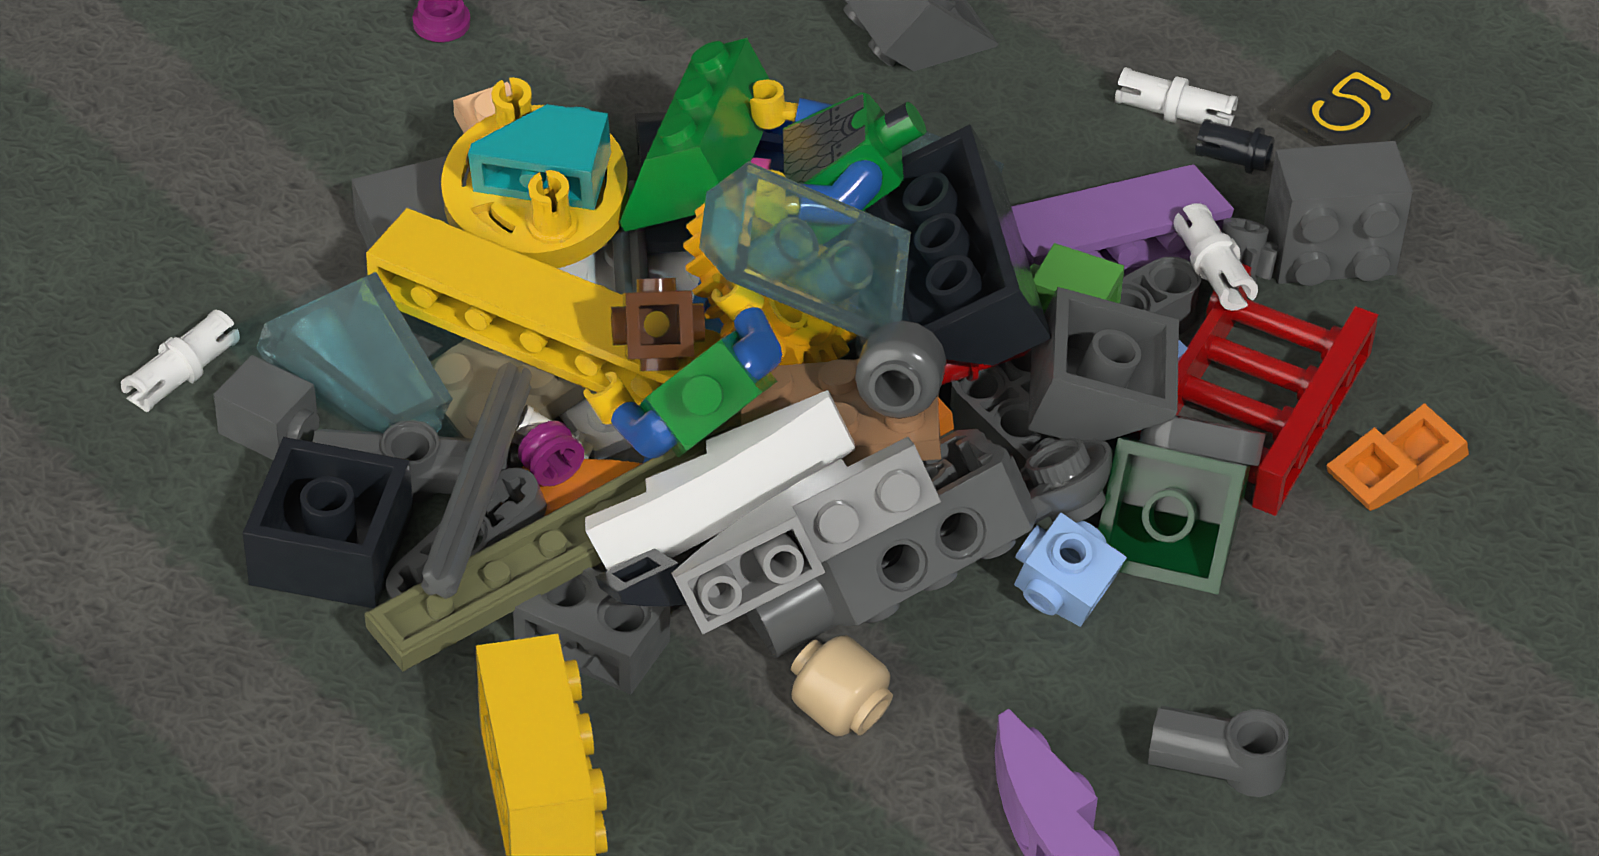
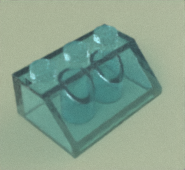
[699,161,911,339]

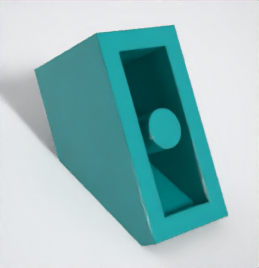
[468,104,611,210]

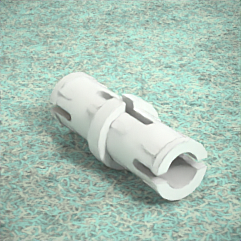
[1115,67,1238,126]
[1173,203,1258,311]
[121,310,240,412]

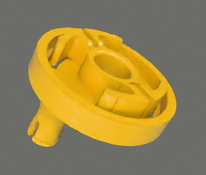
[441,77,629,269]

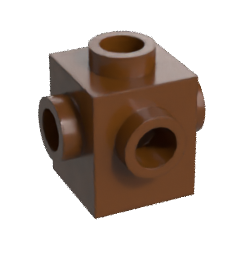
[611,278,705,371]

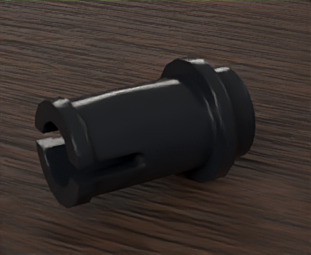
[1195,118,1275,174]

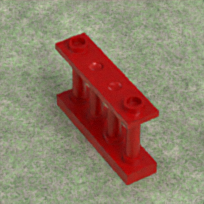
[1131,264,1379,516]

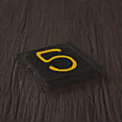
[1267,50,1433,147]

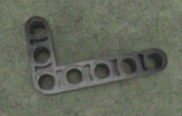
[949,257,1201,517]

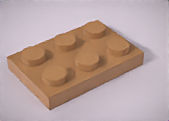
[741,359,941,467]

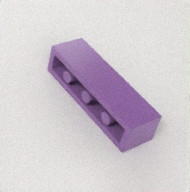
[1011,164,1234,277]

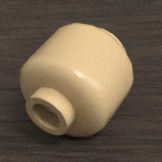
[791,635,893,736]

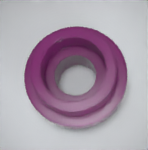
[413,0,470,42]

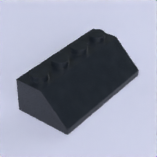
[867,124,1051,366]

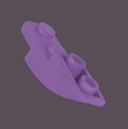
[995,709,1120,856]

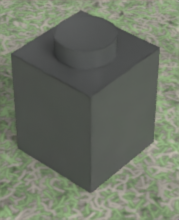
[214,355,320,460]

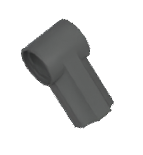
[1148,705,1288,797]

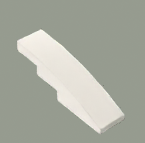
[585,390,855,571]

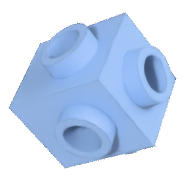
[1014,513,1127,627]

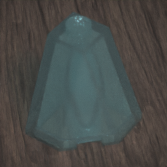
[256,272,453,433]

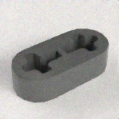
[1139,415,1266,466]

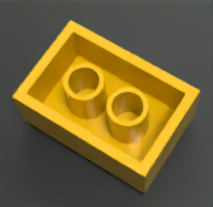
[476,633,608,856]

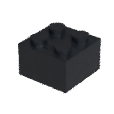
[243,437,414,608]

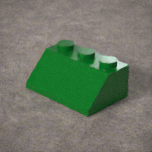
[619,38,770,232]

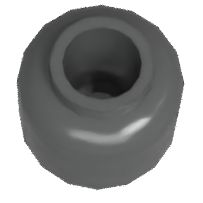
[855,320,946,419]

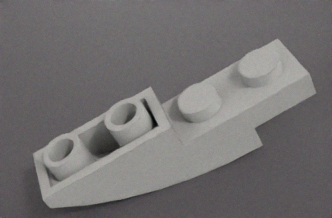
[672,437,941,635]

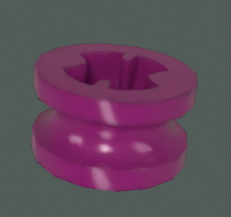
[518,421,585,486]

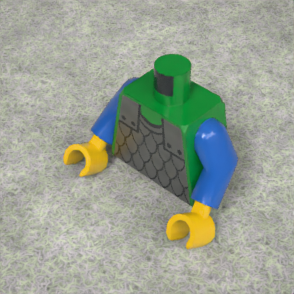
[750,79,926,239]
[583,272,782,458]

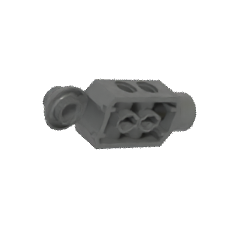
[746,429,1112,659]

